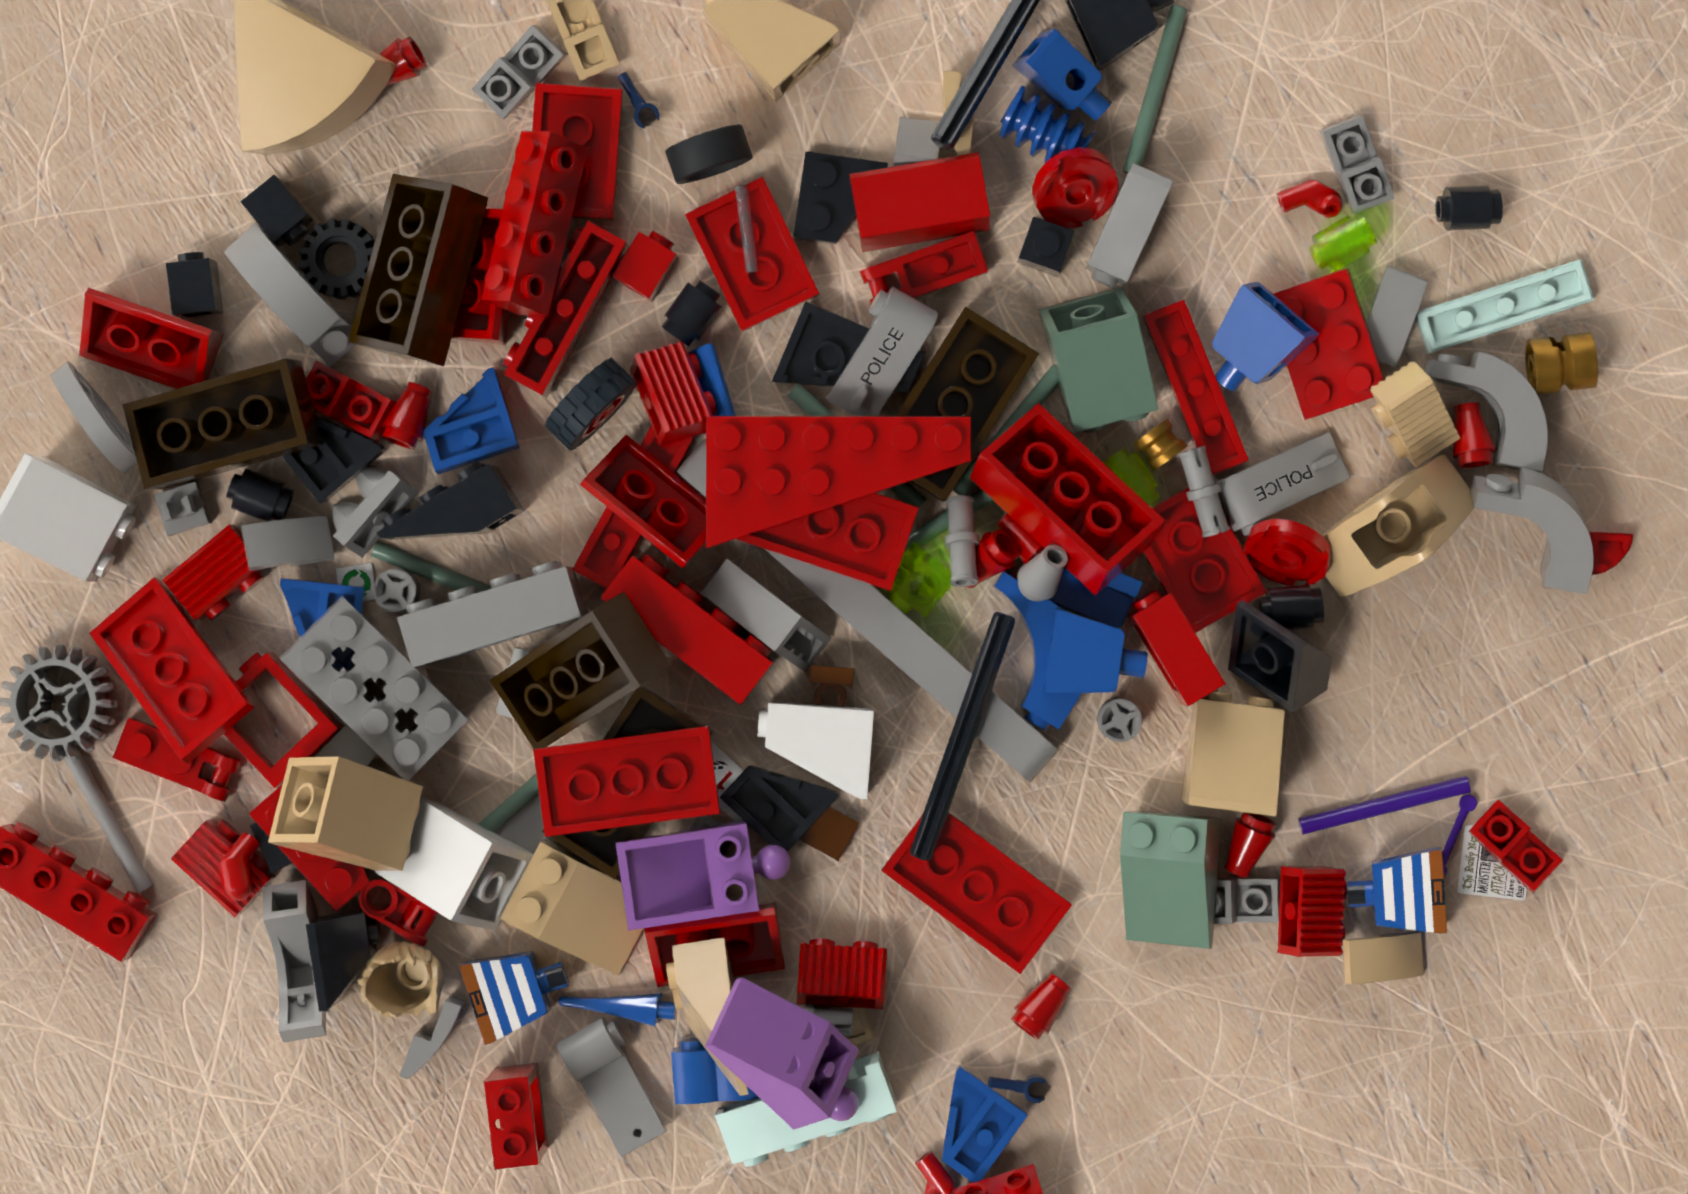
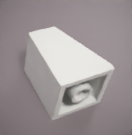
[0,453,136,582]
[757,701,874,799]
[375,797,534,931]

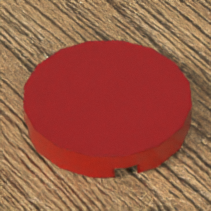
[1032,147,1119,229]
[1244,519,1332,585]

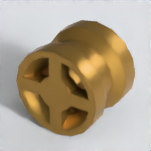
[1133,418,1188,471]

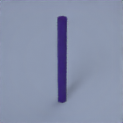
[1298,776,1471,835]

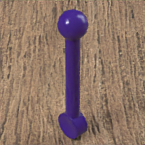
[1442,795,1477,877]

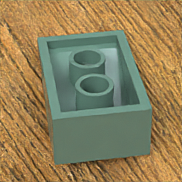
[1120,810,1222,949]

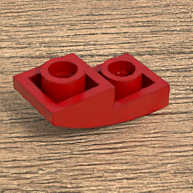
[306,360,396,441]
[1469,800,1563,894]

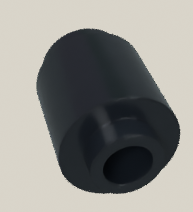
[1435,185,1503,231]
[661,280,723,347]
[226,468,294,522]
[1259,585,1324,630]

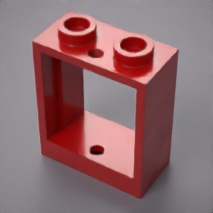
[1127,590,1226,707]
[224,652,343,788]
[484,1062,548,1170]

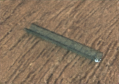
[735,185,759,273]

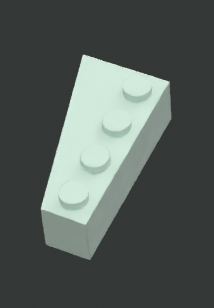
[715,1051,897,1167]

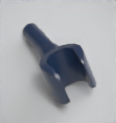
[617,72,660,129]
[988,1074,1048,1103]

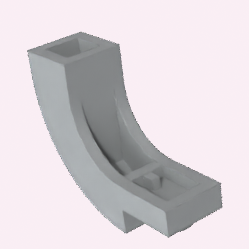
[224,223,355,367]
[1424,351,1548,472]
[1471,467,1594,594]
[263,880,330,1042]

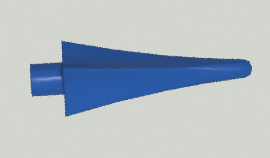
[558,993,677,1026]

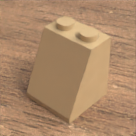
[703,0,840,102]
[1181,691,1285,816]
[268,756,423,871]

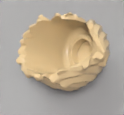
[358,941,444,1018]

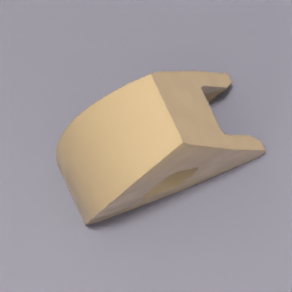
[234,0,397,155]
[1322,454,1474,597]

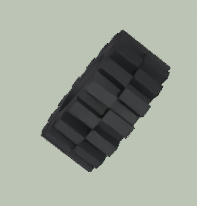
[299,219,375,299]

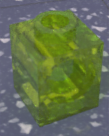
[887,542,952,618]

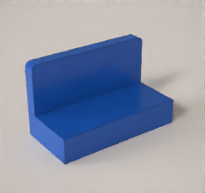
[1048,567,1143,629]

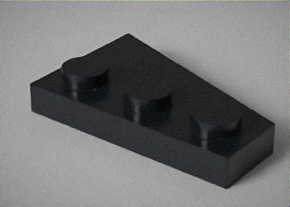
[772,301,925,393]

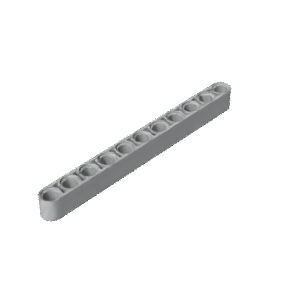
[676,439,1059,783]

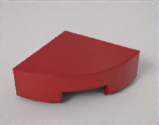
[1589,532,1633,575]

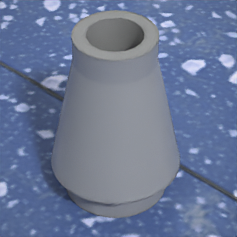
[1017,545,1068,601]

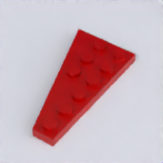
[706,416,971,549]

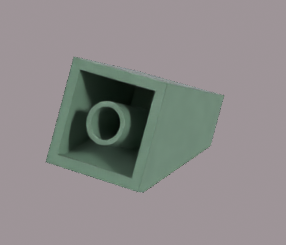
[1038,287,1159,433]

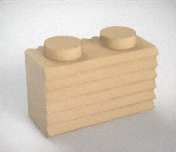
[1371,362,1460,467]

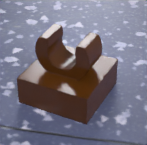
[809,665,854,707]

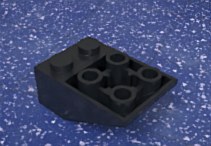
[376,461,525,540]

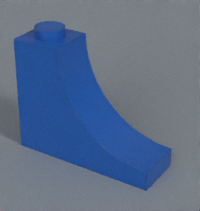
[993,571,1082,732]

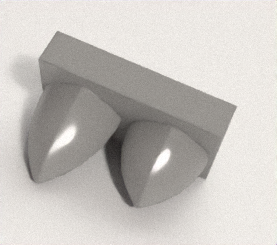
[333,465,419,558]

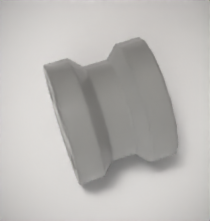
[373,569,420,612]
[1097,698,1142,742]

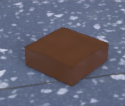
[800,807,859,861]

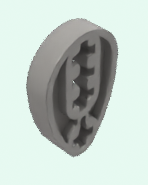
[50,361,138,473]

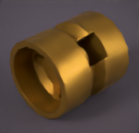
[1525,332,1598,395]

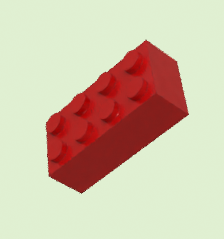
[970,403,1165,596]
[600,554,775,705]

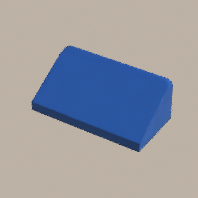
[688,343,736,416]

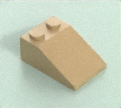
[500,838,644,976]
[666,937,749,1096]

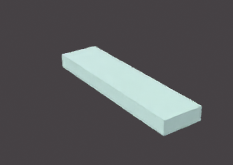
[1415,259,1594,354]

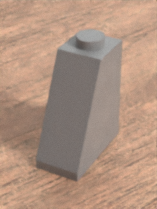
[1085,163,1173,288]
[701,559,831,672]

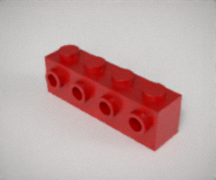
[481,131,588,316]
[503,221,630,398]
[0,822,157,962]

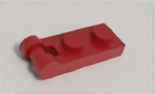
[860,231,988,304]
[112,717,241,802]

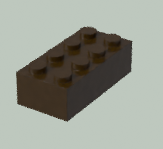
[348,174,489,366]
[896,306,1039,503]
[122,358,323,490]
[490,592,672,749]
[542,685,713,880]

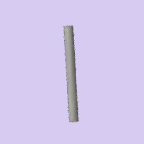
[63,734,153,893]

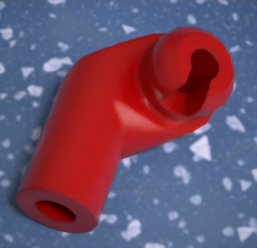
[1276,180,1343,218]
[219,833,260,901]
[915,1151,954,1194]

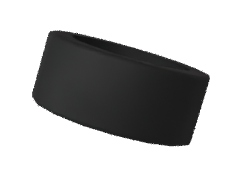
[665,124,753,184]

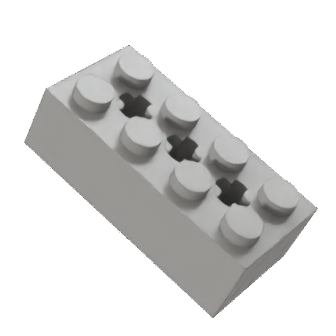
[397,561,587,668]
[280,596,468,781]

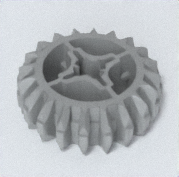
[0,644,118,762]

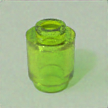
[1309,213,1377,273]
[1103,448,1160,505]

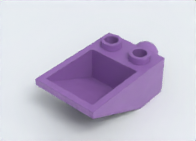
[616,821,791,931]
[705,977,859,1130]

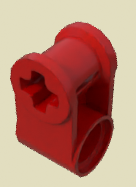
[359,876,440,946]

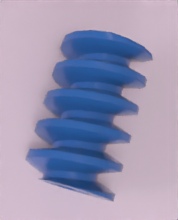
[1000,85,1097,163]

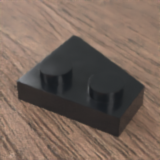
[793,151,888,245]
[282,415,386,503]
[719,765,841,852]

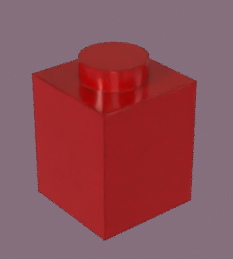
[612,230,678,302]

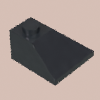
[1228,600,1332,713]
[306,910,382,1012]

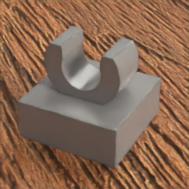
[154,482,211,536]

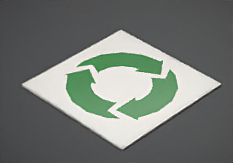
[336,563,375,601]

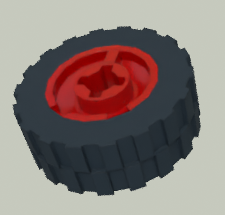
[545,358,637,451]

